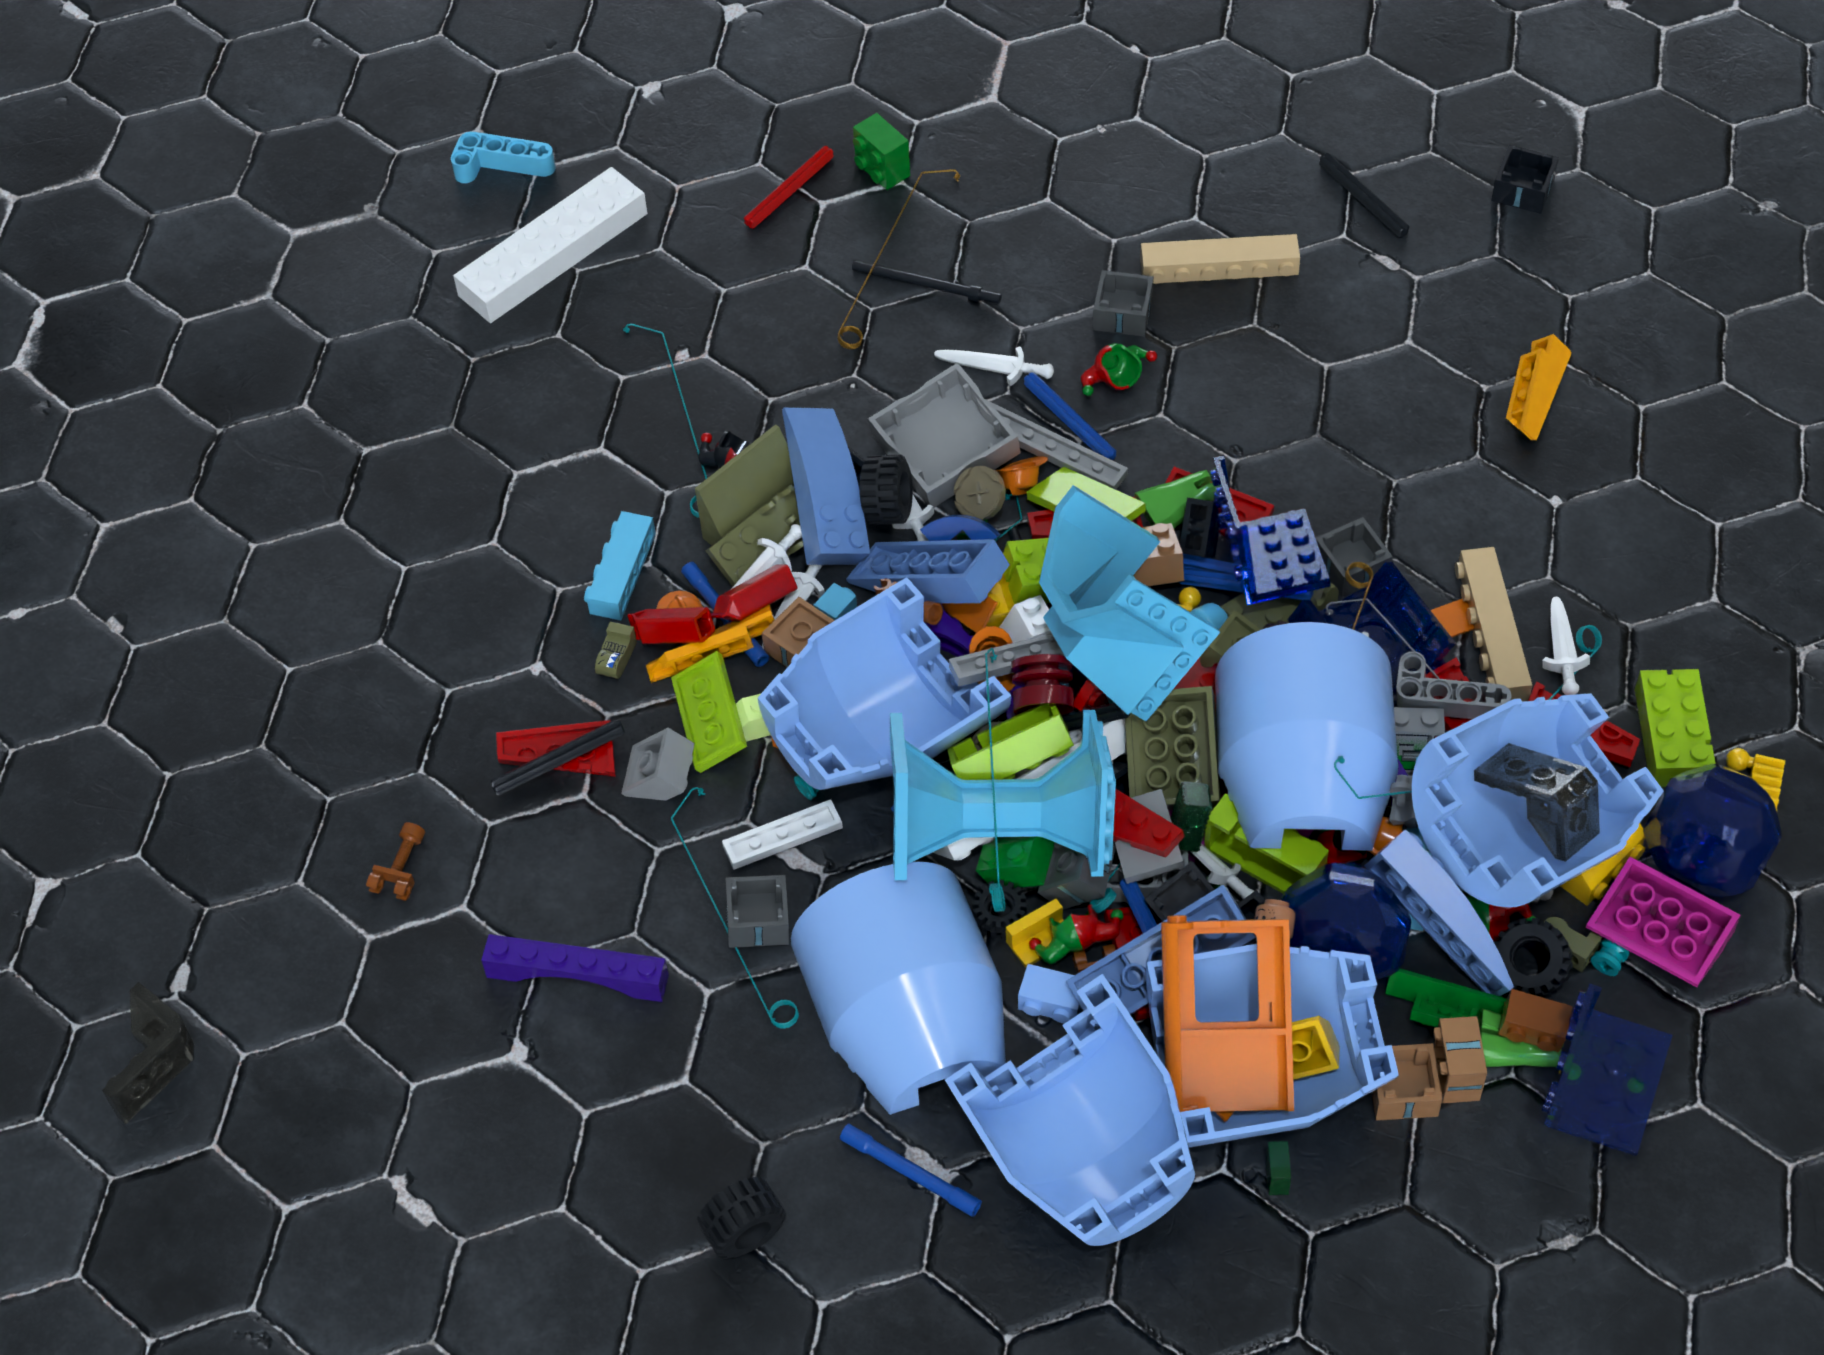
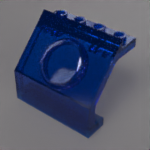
[1287,562,1456,693]

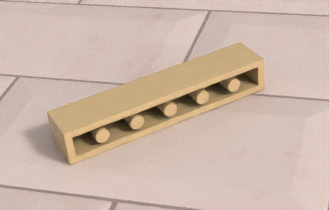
[1140,234,1300,284]
[1455,547,1532,703]

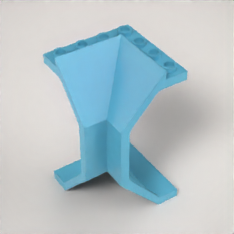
[1039,485,1220,721]
[890,710,1116,880]

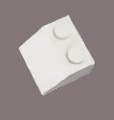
[999,595,1051,643]

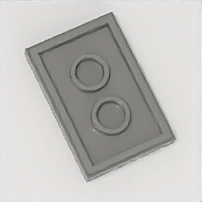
[1114,789,1185,884]

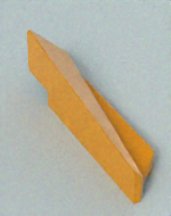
[1506,334,1571,441]
[646,605,775,683]

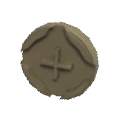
[953,466,1006,521]

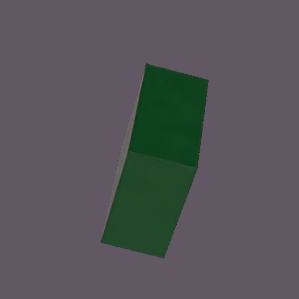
[1266,1141,1291,1195]

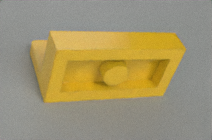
[1006,899,1064,967]

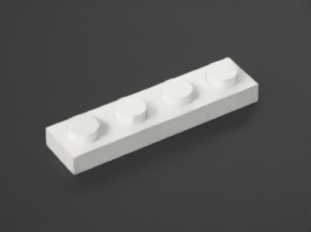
[722,799,843,870]

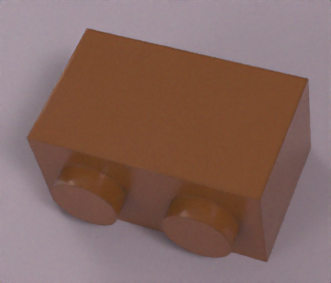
[1498,989,1573,1052]

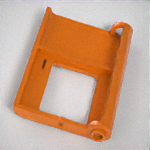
[1161,915,1294,1112]

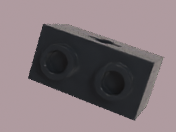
[1180,497,1224,558]

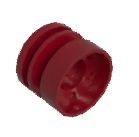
[1011,654,1074,715]

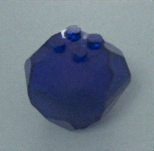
[1643,764,1782,897]
[1281,863,1411,981]

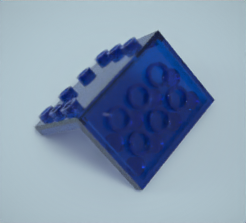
[1210,455,1331,605]
[1542,983,1673,1156]

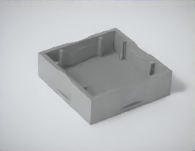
[868,363,1021,508]

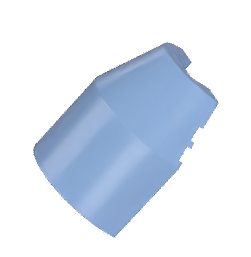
[758,577,1011,790]
[1215,622,1398,851]
[1412,693,1664,907]
[791,862,1006,1115]
[1146,944,1399,1148]
[945,974,1195,1246]

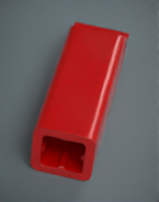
[711,564,798,621]
[627,607,715,644]

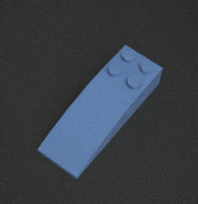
[782,407,870,565]
[846,539,1010,604]
[1364,829,1514,996]
[1066,885,1257,1016]

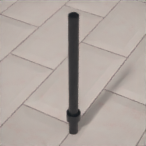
[852,260,1002,304]

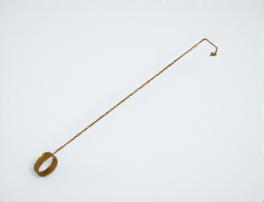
[837,169,960,349]
[1345,562,1373,630]

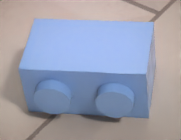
[1018,964,1082,1023]

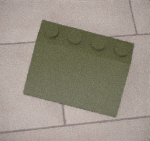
[695,424,795,545]
[1125,686,1221,811]

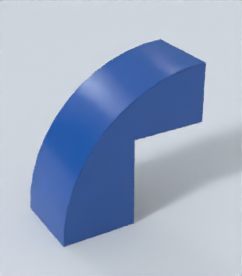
[920,515,1001,541]

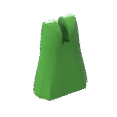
[1135,470,1221,529]
[1478,1008,1564,1067]

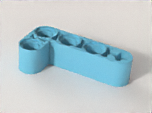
[451,132,556,183]

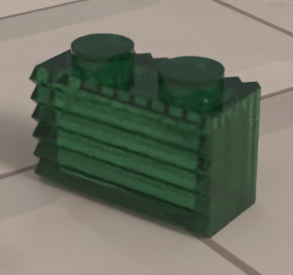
[1171,781,1212,852]

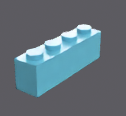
[584,511,656,620]

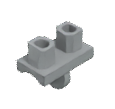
[1389,775,1418,828]

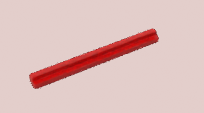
[744,146,834,229]

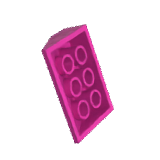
[1586,857,1740,987]

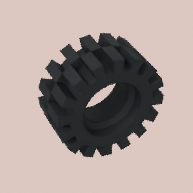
[973,880,1027,939]

